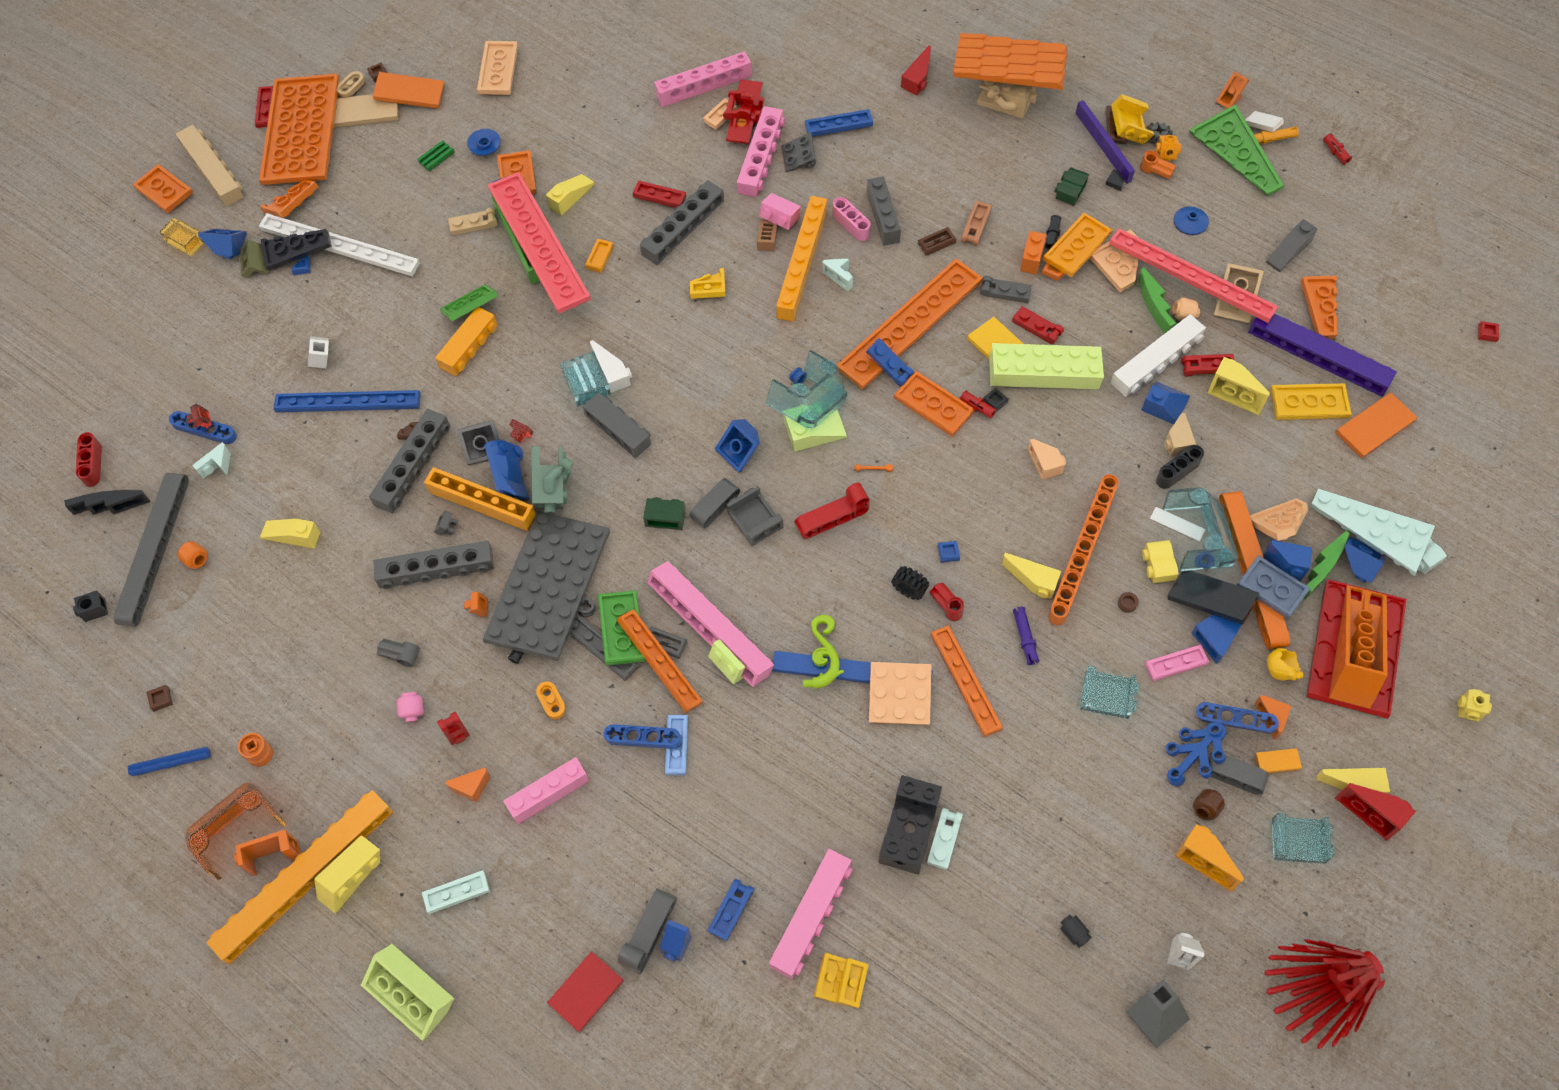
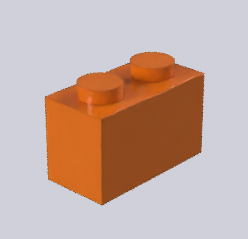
[1020,231,1047,274]

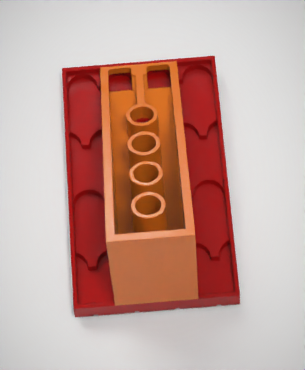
[1306,579,1407,719]

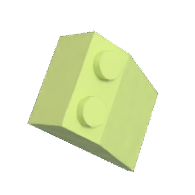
[783,405,847,452]

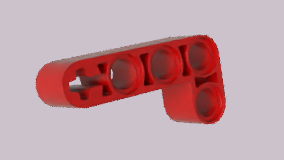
[794,482,870,539]

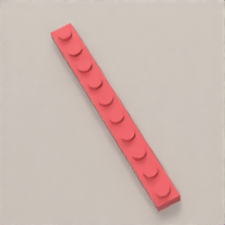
[1109,228,1278,323]

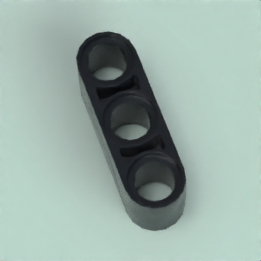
[1156,445,1204,489]

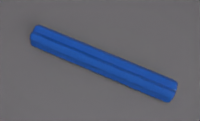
[128,747,211,776]

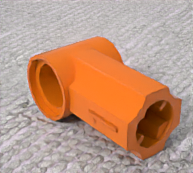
[1140,150,1176,179]

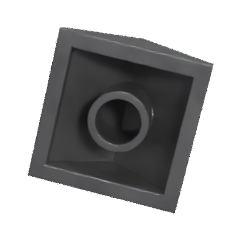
[457,420,500,465]

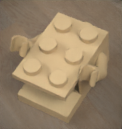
[977,80,1038,119]

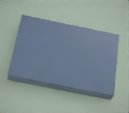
[1237,555,1310,619]

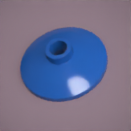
[467,129,501,156]
[1174,206,1209,235]

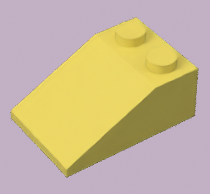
[1207,357,1270,415]

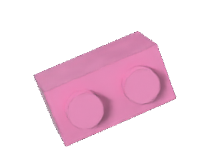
[759,193,801,230]

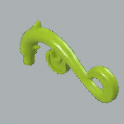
[803,615,844,689]

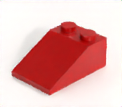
[1335,783,1416,841]

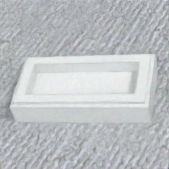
[1245,111,1284,132]

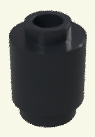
[1060,915,1092,948]

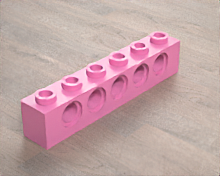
[654,51,752,107]
[737,106,785,197]

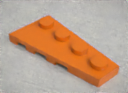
[1300,276,1337,339]

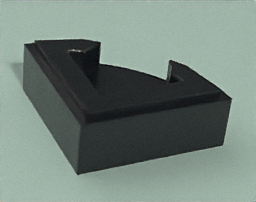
[1105,169,1123,191]

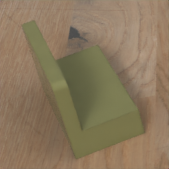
[240,240,269,278]

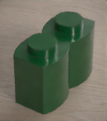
[1054,167,1089,206]

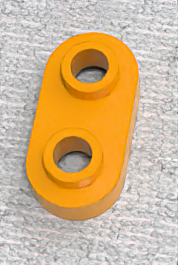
[536,681,566,720]

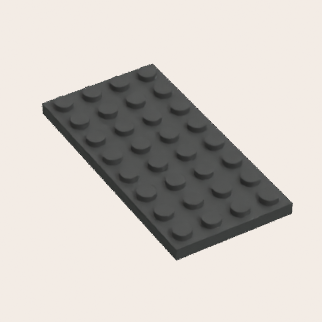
[483,511,610,661]

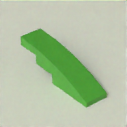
[1138,267,1176,334]
[1304,530,1349,600]

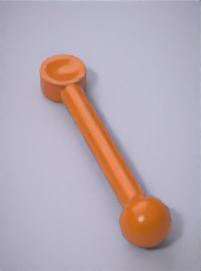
[854,464,893,472]

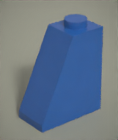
[1192,615,1242,664]

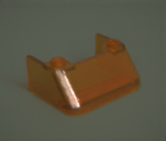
[185,782,287,880]

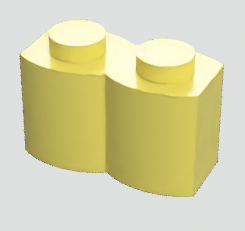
[1142,540,1178,583]

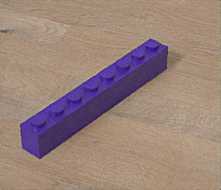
[1248,314,1397,397]

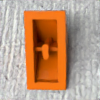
[1255,695,1291,739]
[446,767,490,802]

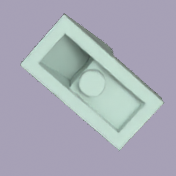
[822,259,853,291]
[192,442,231,479]

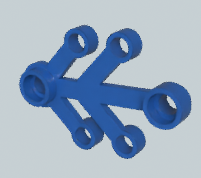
[1166,722,1226,786]

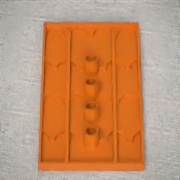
[953,33,1068,90]

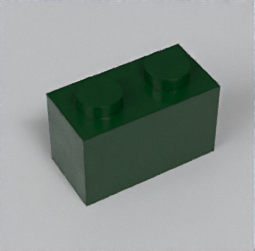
[643,497,686,530]

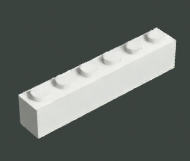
[1110,314,1206,397]

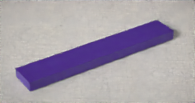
[1076,100,1135,184]

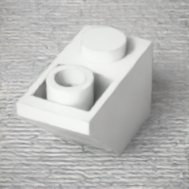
[308,336,329,368]

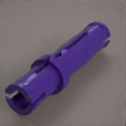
[1013,606,1040,665]

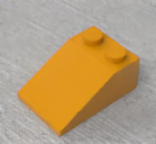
[1175,824,1244,892]

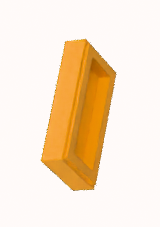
[585,238,614,273]
[1255,748,1302,774]

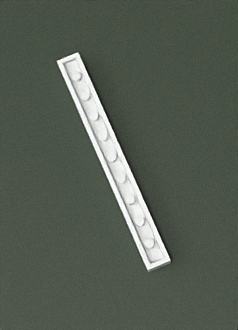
[259,213,420,277]

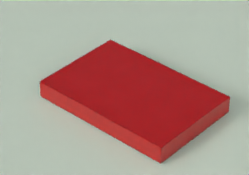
[547,951,624,1033]

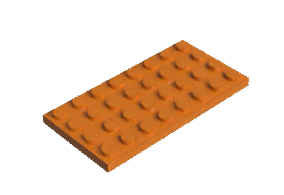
[259,73,340,185]

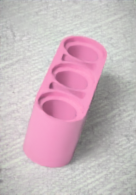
[833,197,871,241]

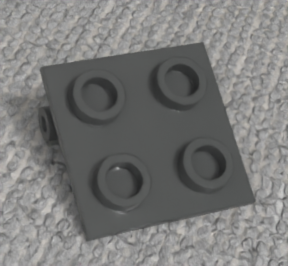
[781,132,816,172]

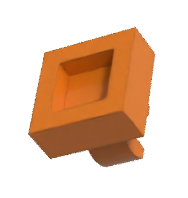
[464,591,488,617]

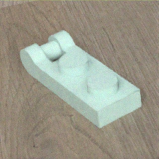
[927,808,963,870]

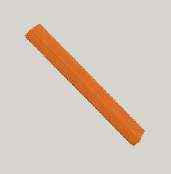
[617,609,703,713]
[931,625,1003,737]

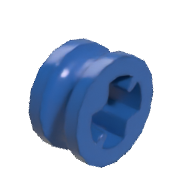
[789,367,807,386]

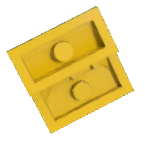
[813,953,869,1008]

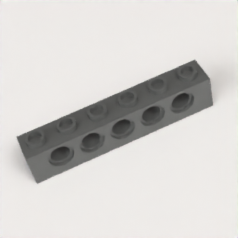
[640,180,724,265]
[369,408,450,514]
[373,541,494,589]

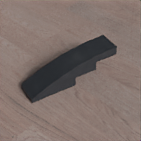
[64,490,150,515]

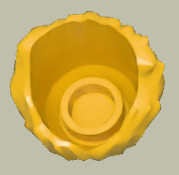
[1267,648,1304,681]

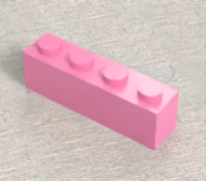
[504,757,589,825]

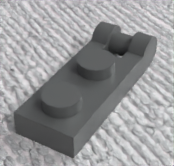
[980,276,1032,303]

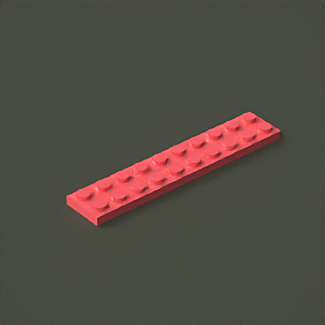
[488,172,591,314]

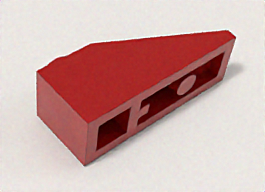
[901,45,931,96]

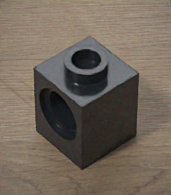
[73,590,108,622]

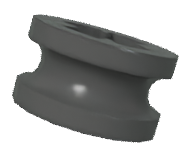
[579,597,596,617]

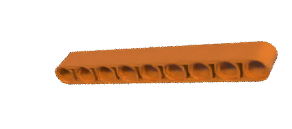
[1048,474,1119,626]
[1219,491,1290,650]

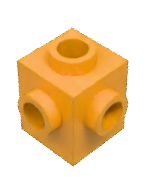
[1155,135,1181,161]

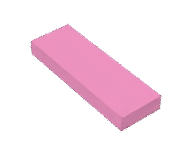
[1145,645,1209,682]

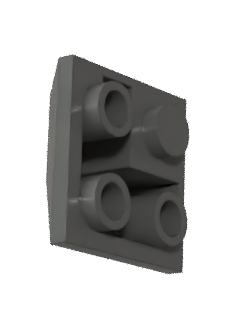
[1126,980,1190,1048]

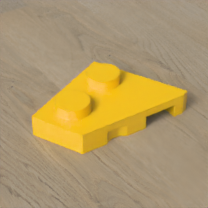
[690,268,726,299]

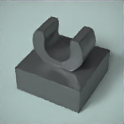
[434,510,458,535]

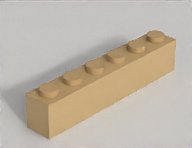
[175,125,244,207]

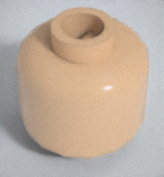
[1172,298,1200,321]

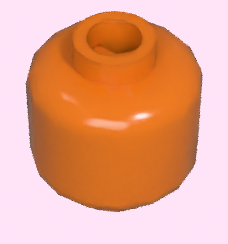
[178,541,208,569]

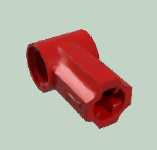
[929,582,964,621]

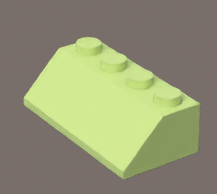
[361,944,454,1041]

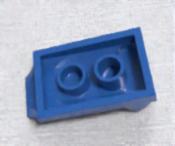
[484,439,530,500]

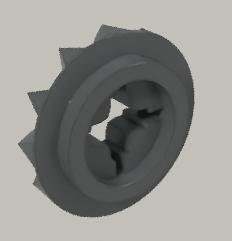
[1146,121,1173,144]

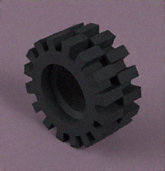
[891,566,929,600]

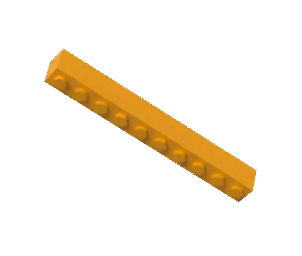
[206,790,393,965]

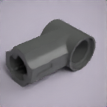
[377,638,420,667]

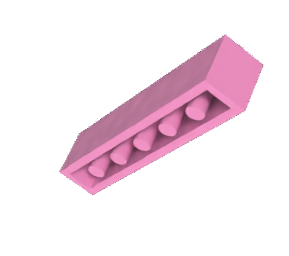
[769,849,853,980]

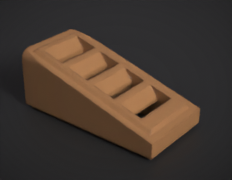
[757,220,777,251]

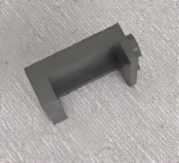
[726,486,784,546]

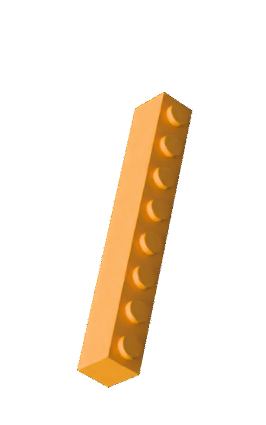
[776,196,827,322]

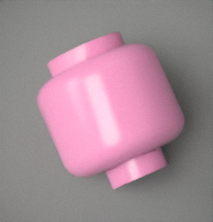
[396,692,424,722]

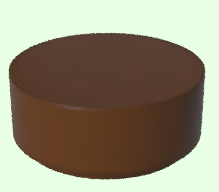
[1118,592,1139,613]

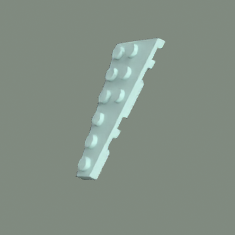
[1311,489,1435,576]

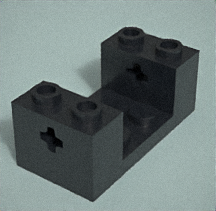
[878,775,942,875]

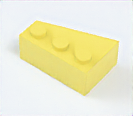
[314,835,381,914]

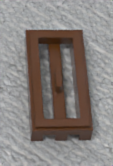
[918,227,957,256]

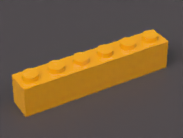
[424,467,536,531]

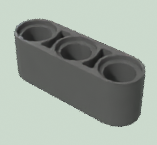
[689,478,740,528]
[1204,752,1269,795]

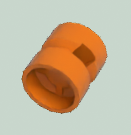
[238,733,273,767]

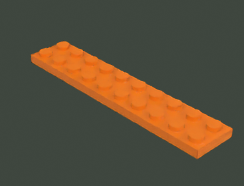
[836,258,983,390]

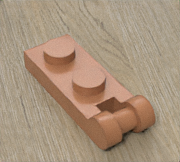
[961,201,992,246]

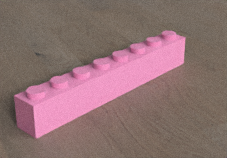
[647,561,774,687]

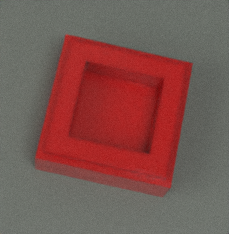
[1478,321,1499,342]

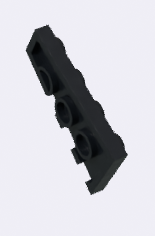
[260,229,332,271]

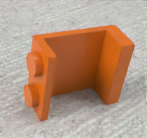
[234,829,301,876]

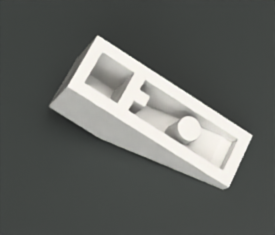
[590,340,632,393]
[1167,933,1204,970]

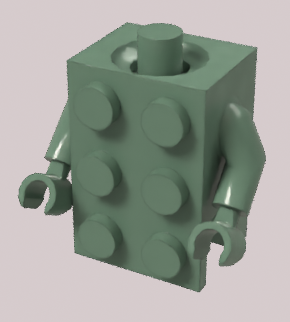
[532,446,573,513]

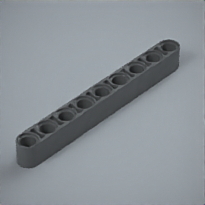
[114,473,189,627]

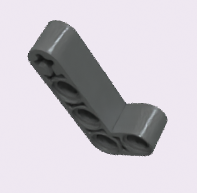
[617,888,677,975]

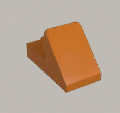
[1216,71,1249,109]

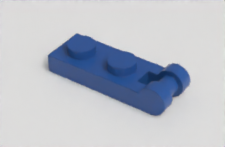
[866,338,914,386]
[707,878,755,942]

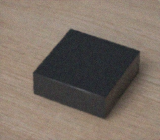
[983,388,1009,412]

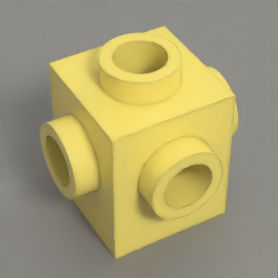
[1458,689,1492,722]

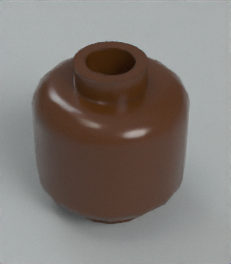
[1193,789,1225,820]

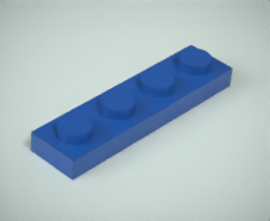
[805,109,873,137]

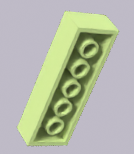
[989,343,1104,389]

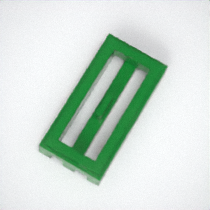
[418,140,455,171]

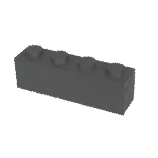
[867,176,901,246]
[583,392,651,459]

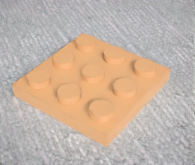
[869,662,931,726]

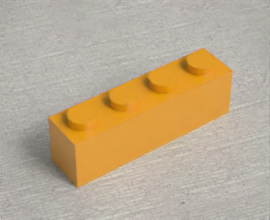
[435,307,498,376]

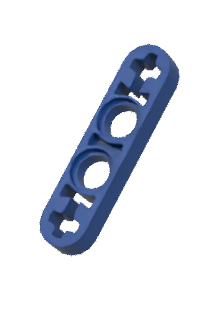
[169,411,237,444]
[1196,702,1279,734]
[603,724,682,749]

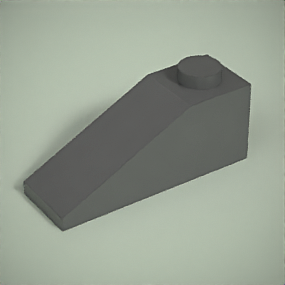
[1266,219,1318,272]

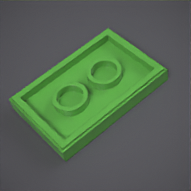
[440,284,498,322]

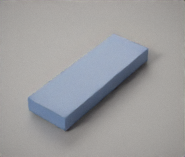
[665,715,688,775]

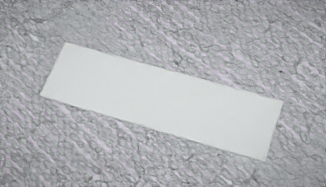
[1150,507,1205,541]

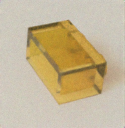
[159,218,204,256]

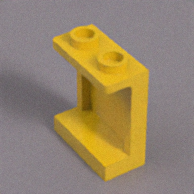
[1111,94,1154,145]

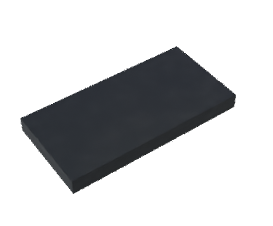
[1167,568,1259,625]

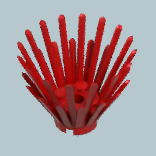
[1264,939,1385,1049]

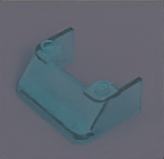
[765,350,848,428]
[1163,487,1238,571]

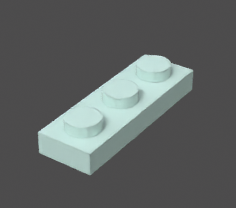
[422,870,490,914]

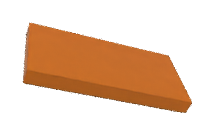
[373,72,445,109]
[894,371,974,437]
[1335,392,1418,458]

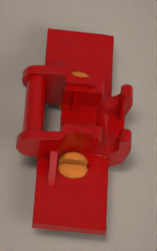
[723,79,764,144]

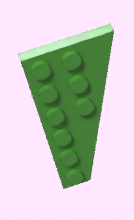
[1189,104,1284,196]

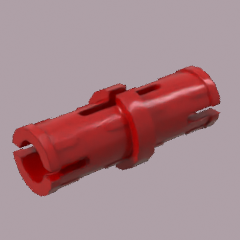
[1323,133,1352,165]
[960,390,997,419]

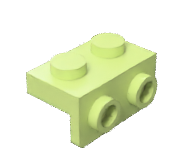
[708,639,745,684]

